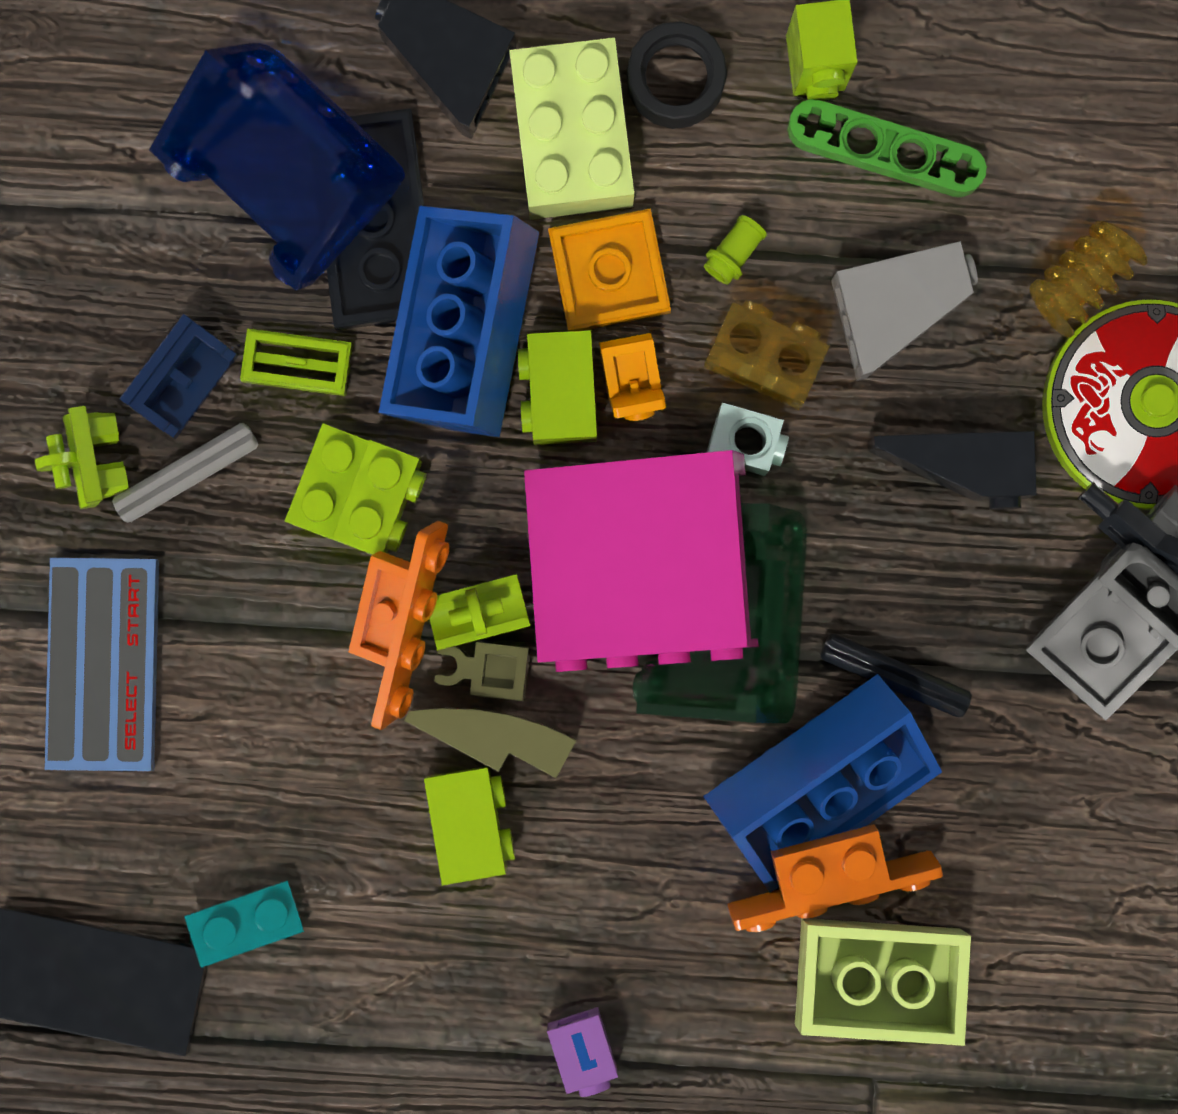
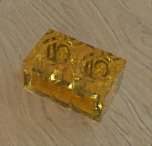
[704,301,830,410]

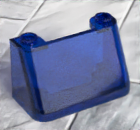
[149,43,405,291]

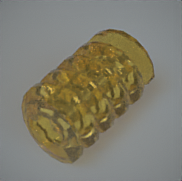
[1029,221,1148,338]

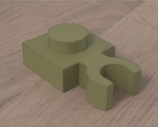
[434,642,531,702]

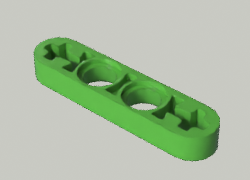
[787,99,987,197]

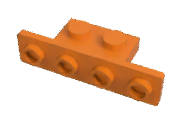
[348,521,449,730]
[727,824,943,932]

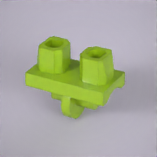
[35,406,128,509]
[429,574,530,651]

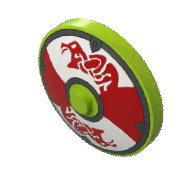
[1042,300,1178,510]

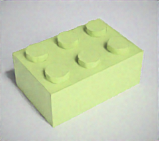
[509,38,634,220]
[795,918,971,1046]

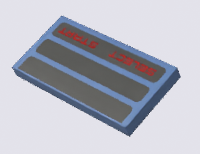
[45,558,159,771]

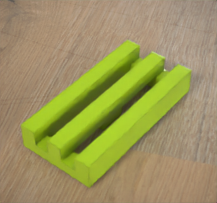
[240,328,353,396]

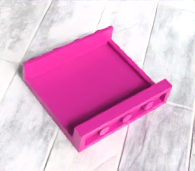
[524,450,759,672]

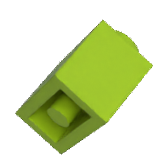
[786,0,858,101]
[518,330,597,445]
[424,766,515,886]

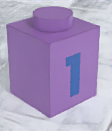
[547,1007,618,1097]

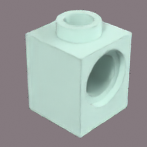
[706,403,789,476]

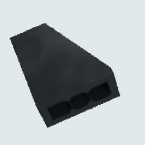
[375,0,516,139]

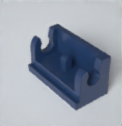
[119,314,238,439]

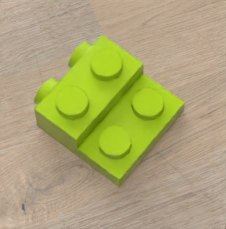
[284,423,427,555]

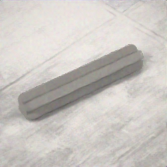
[112,423,258,523]

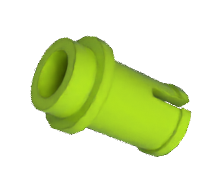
[704,215,767,285]

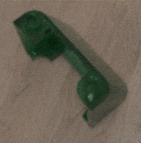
[633,503,807,724]

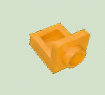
[599,333,666,421]

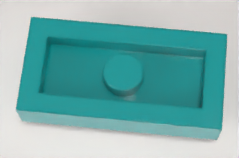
[184,880,304,968]

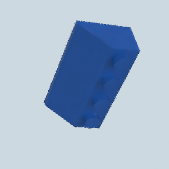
[379,206,540,437]
[703,674,942,893]

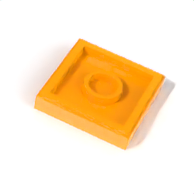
[548,208,671,332]

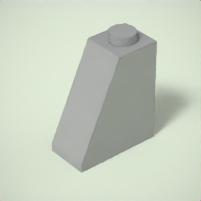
[831,241,978,381]

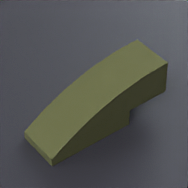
[404,708,577,778]

